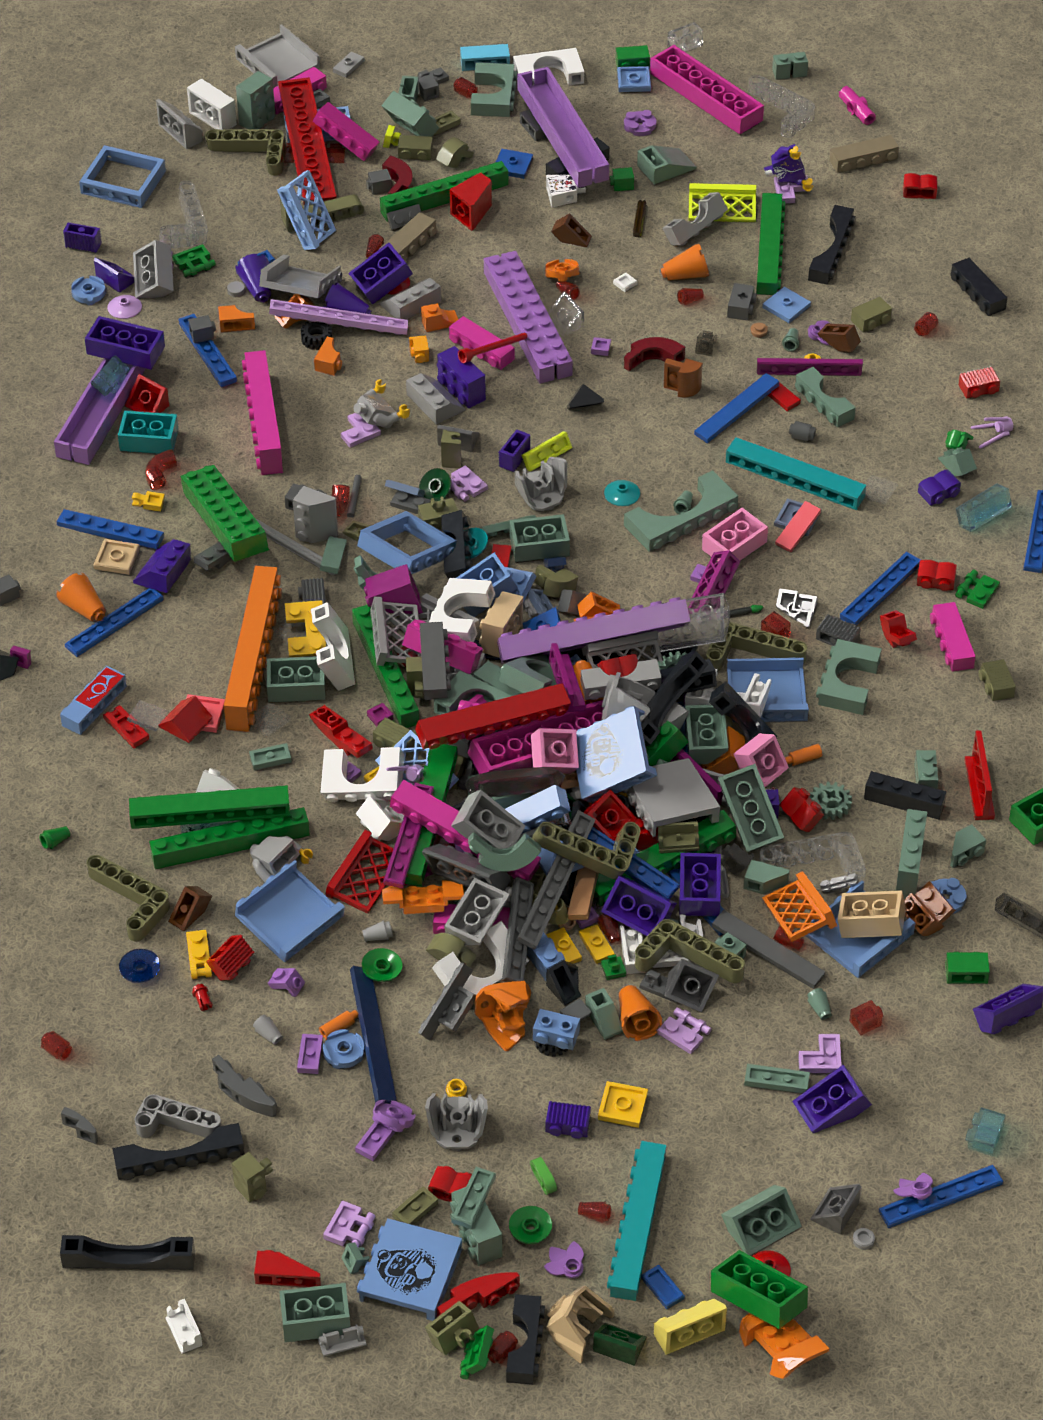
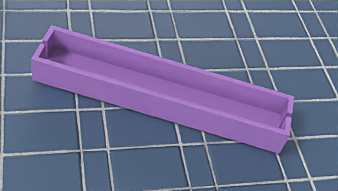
[517,67,609,188]
[484,251,573,384]
[54,358,146,465]
[497,597,690,665]

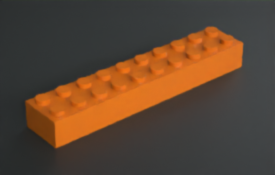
[224,566,282,732]

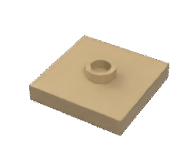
[93,539,140,575]

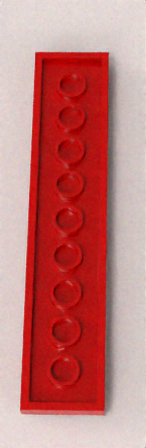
[278,77,336,205]

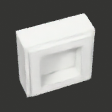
[613,273,637,292]

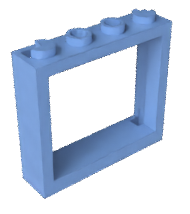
[79,145,166,208]
[357,511,457,574]

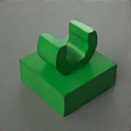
[601,954,626,980]

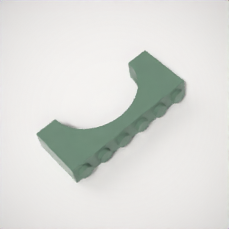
[624,470,738,552]

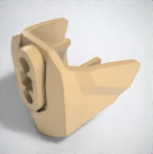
[545,1286,615,1364]

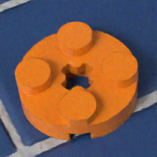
[545,259,580,281]

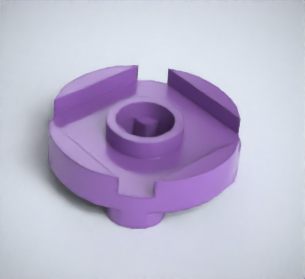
[624,110,656,136]
[372,1100,416,1132]

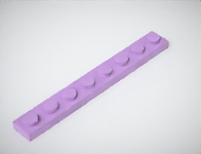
[269,299,408,335]

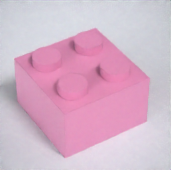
[531,728,579,774]
[734,733,789,787]

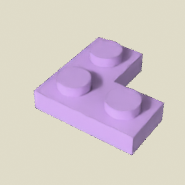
[774,175,808,204]
[341,413,381,448]
[798,1034,842,1073]

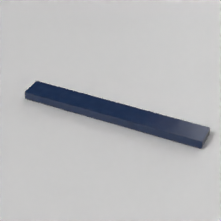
[350,966,397,1104]

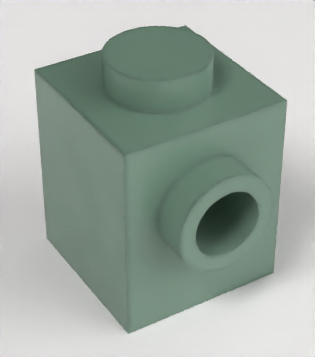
[715,932,746,959]

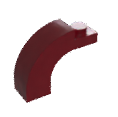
[382,155,413,195]
[624,337,685,371]

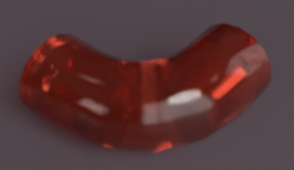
[145,449,177,490]
[331,485,350,518]

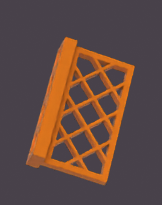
[762,871,838,942]

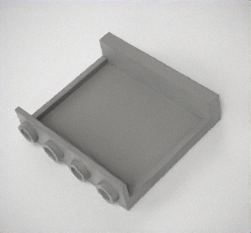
[235,24,320,88]
[259,254,343,298]
[623,758,720,837]

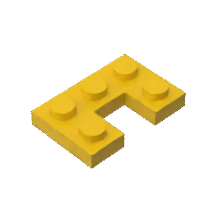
[285,600,326,658]

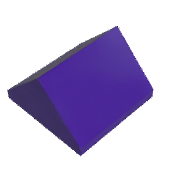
[94,257,135,293]

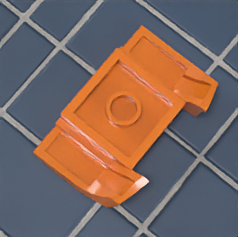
[382,880,464,914]
[739,1313,830,1379]

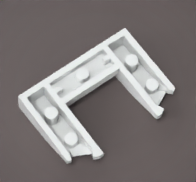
[685,669,771,718]
[620,914,703,974]

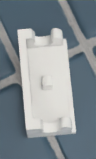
[165,1299,202,1354]

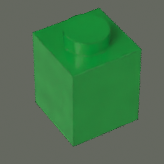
[609,167,634,191]

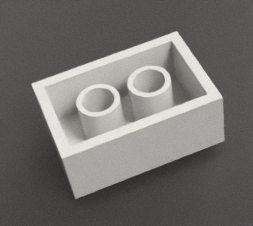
[187,79,237,129]

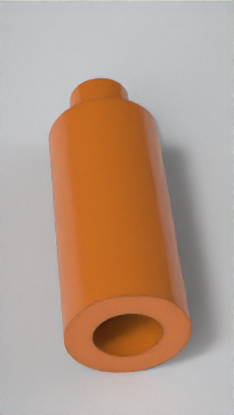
[785,744,822,766]
[319,1010,359,1040]

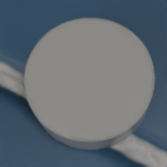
[227,281,245,297]
[853,1228,875,1250]

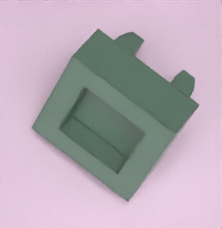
[341,1242,370,1274]

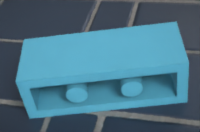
[460,44,510,71]

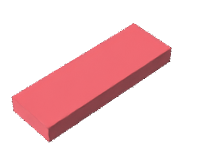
[775,501,821,552]

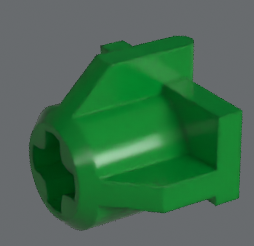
[945,430,974,450]

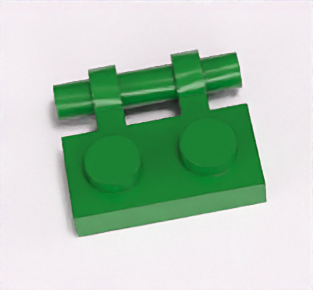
[172,244,216,277]
[955,570,1000,609]
[460,1325,494,1380]

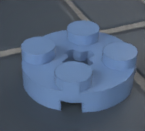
[71,276,106,305]
[931,878,967,914]
[323,1029,365,1069]

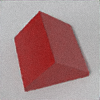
[125,374,169,413]
[158,696,213,743]

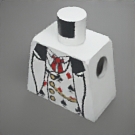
[546,175,586,207]

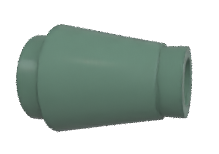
[782,328,799,351]
[673,490,693,514]
[807,988,832,1020]

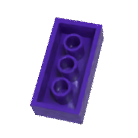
[85,316,165,370]

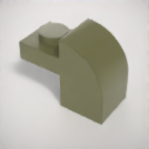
[436,137,474,168]
[534,565,579,598]
[426,933,477,967]

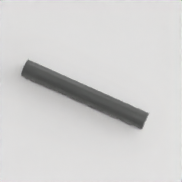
[347,475,362,517]

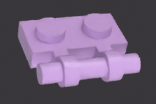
[451,465,488,502]
[657,1007,712,1054]
[323,1201,375,1247]

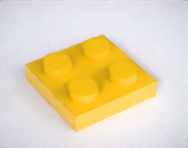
[598,1081,648,1128]

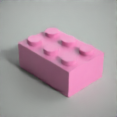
[702,508,768,561]

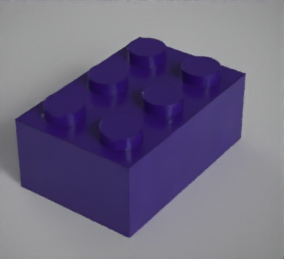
[348,242,413,305]
[437,346,486,409]
[679,853,721,916]

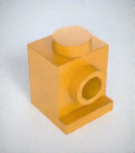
[409,335,429,363]

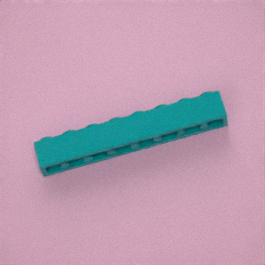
[726,437,866,510]
[607,1141,667,1301]

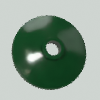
[419,468,452,501]

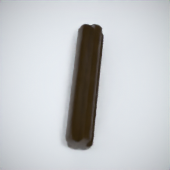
[633,200,647,237]

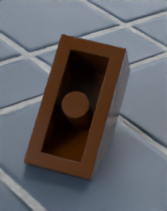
[551,213,592,247]
[818,323,861,352]
[168,886,212,931]

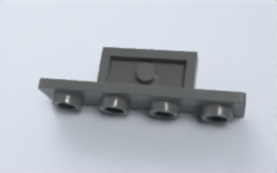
[418,962,476,1040]

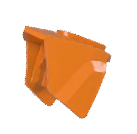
[474,981,531,1051]

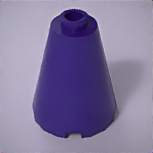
[235,254,271,302]
[323,282,372,314]

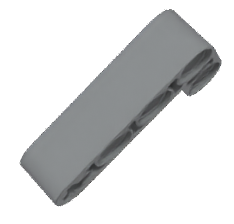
[134,1094,221,1138]

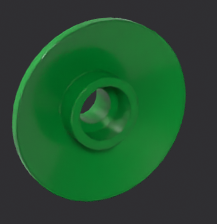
[362,948,402,982]
[509,1206,552,1244]

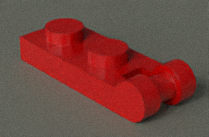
[103,705,149,749]

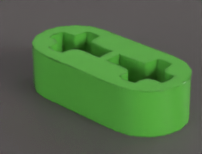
[530,1157,557,1195]

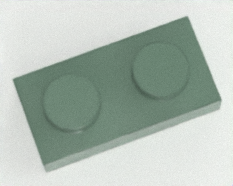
[249,743,292,770]

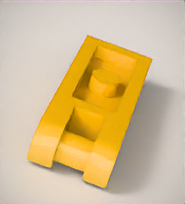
[186,930,212,980]

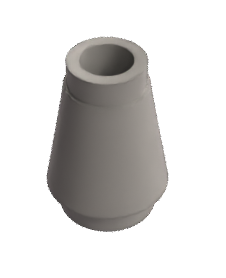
[362,920,393,942]
[253,1015,283,1045]

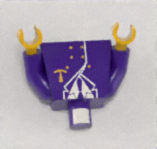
[764,144,814,192]

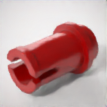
[192,984,213,1011]

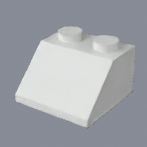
[356,796,404,841]

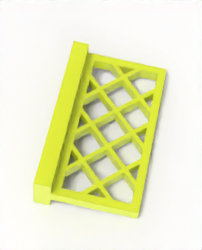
[689,183,756,222]

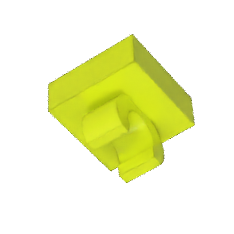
[383,125,401,148]

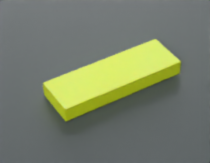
[522,431,573,472]

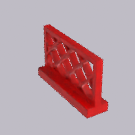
[964,730,995,820]
[325,829,394,913]

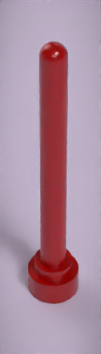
[458,332,528,363]

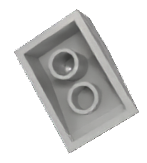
[451,790,525,849]

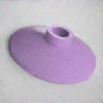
[108,295,142,319]

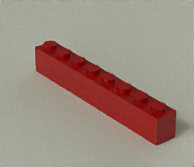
[415,683,571,750]

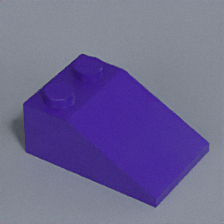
[792,1065,872,1133]

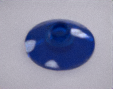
[119,949,160,983]

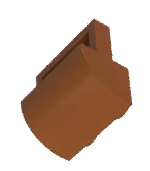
[664,358,703,398]
[904,881,956,936]

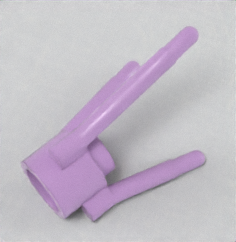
[971,416,1013,449]
[386,764,424,785]

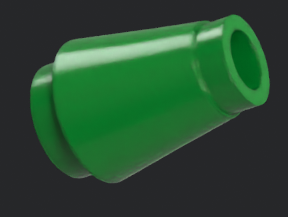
[39,826,70,849]

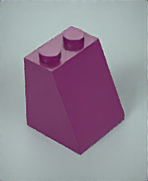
[364,564,423,614]

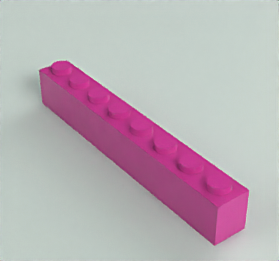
[390,780,541,881]

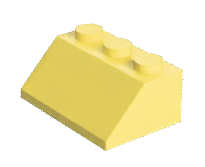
[654,1299,727,1355]

